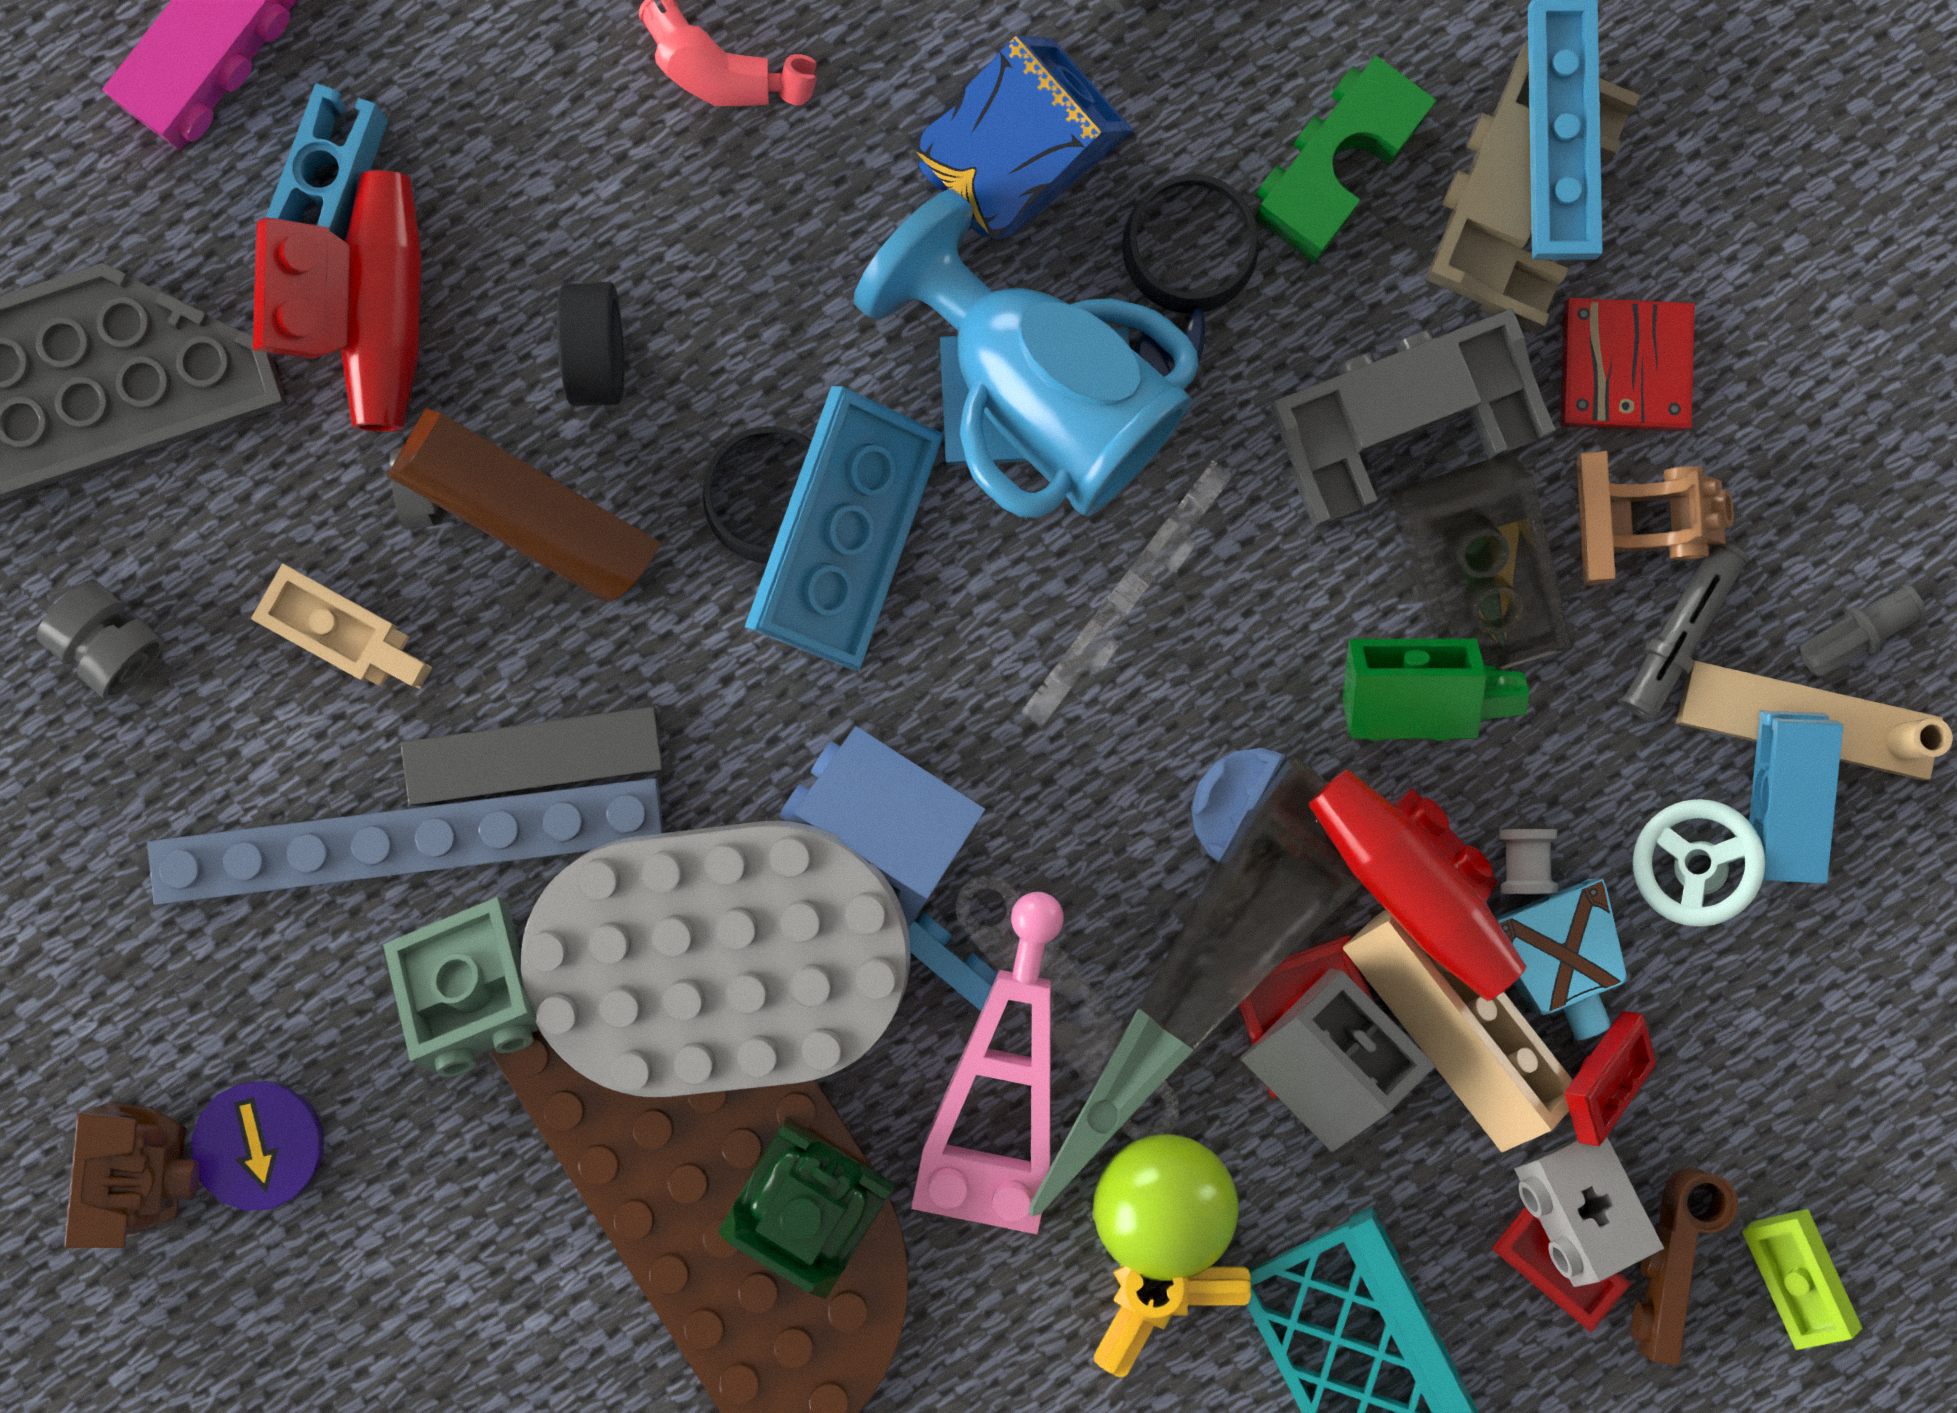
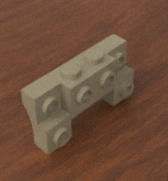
[1425,40,1640,334]

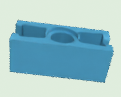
[266,83,389,241]
[1749,710,1843,883]

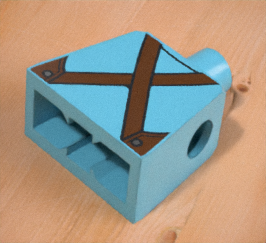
[1495,879,1627,1040]

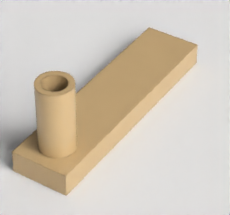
[1676,661,1953,780]

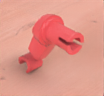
[639,0,817,106]

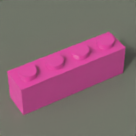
[102,0,297,151]

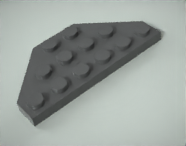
[0,263,288,501]

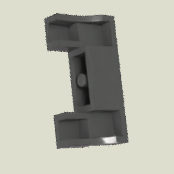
[1270,308,1556,528]

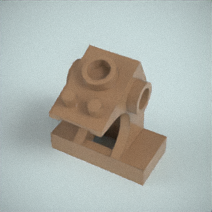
[1576,451,1734,586]

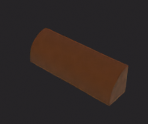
[387,408,661,602]

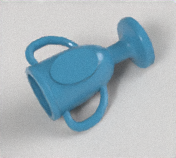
[853,189,1199,518]

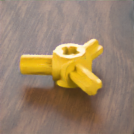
[1092,1212,1251,1378]

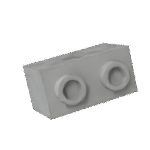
[1514,1137,1664,1287]

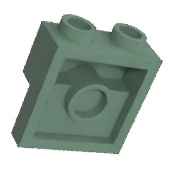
[383,896,539,1077]

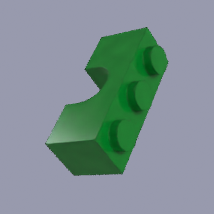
[1255,55,1436,264]

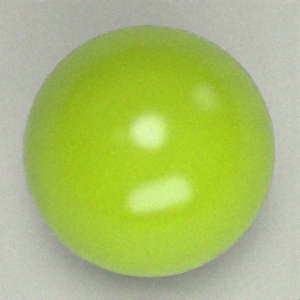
[1093,1134,1239,1281]

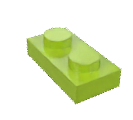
[1742,1209,1863,1350]

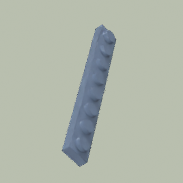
[147,778,664,905]

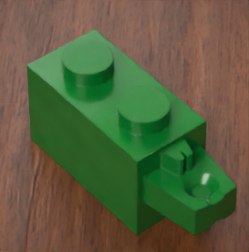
[1343,639,1529,741]

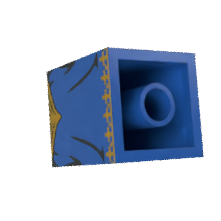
[910,36,1134,240]

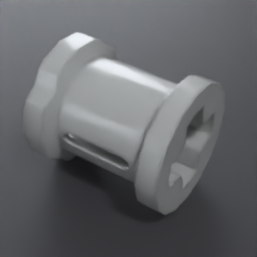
[1499,829,1558,894]

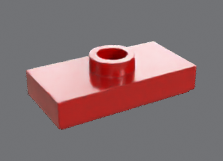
[1564,1011,1656,1147]

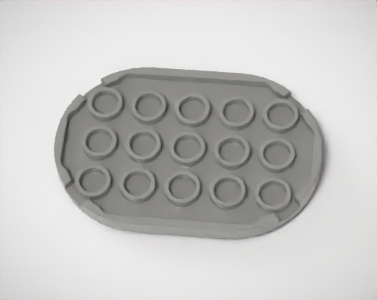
[521,820,911,1097]

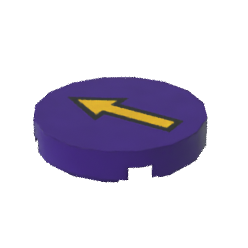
[192,1081,324,1211]

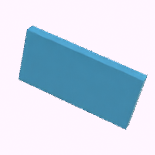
[745,386,944,671]

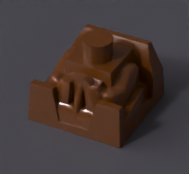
[64,1102,199,1248]

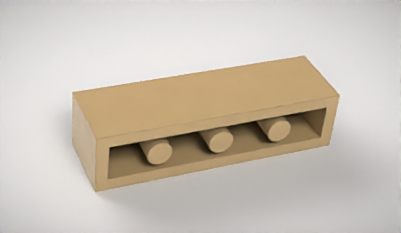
[1343,910,1573,1152]

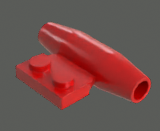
[253,170,422,432]
[1308,769,1527,1001]

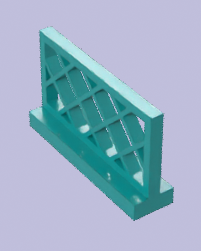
[1247,1205,1480,1413]

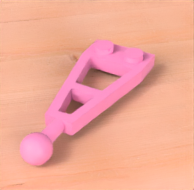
[911,892,1064,1234]

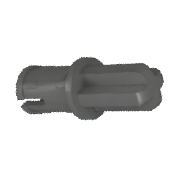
[1800,583,1927,676]

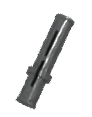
[1619,542,1750,722]

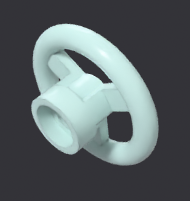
[1633,799,1765,926]

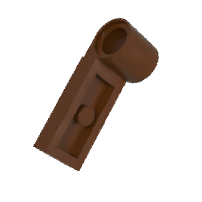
[1631,1167,1738,1366]

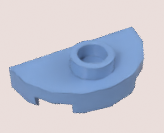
[1191,748,1285,869]

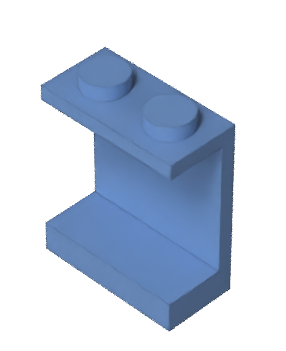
[779,726,985,929]

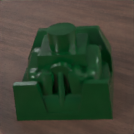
[718,1117,896,1299]

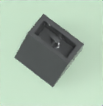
[1240,968,1436,1152]

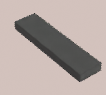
[400,707,664,806]

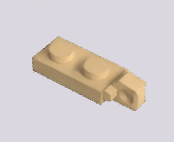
[251,563,433,689]

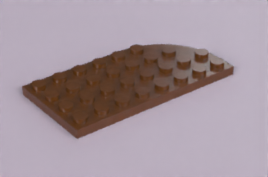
[488,1030,908,1413]

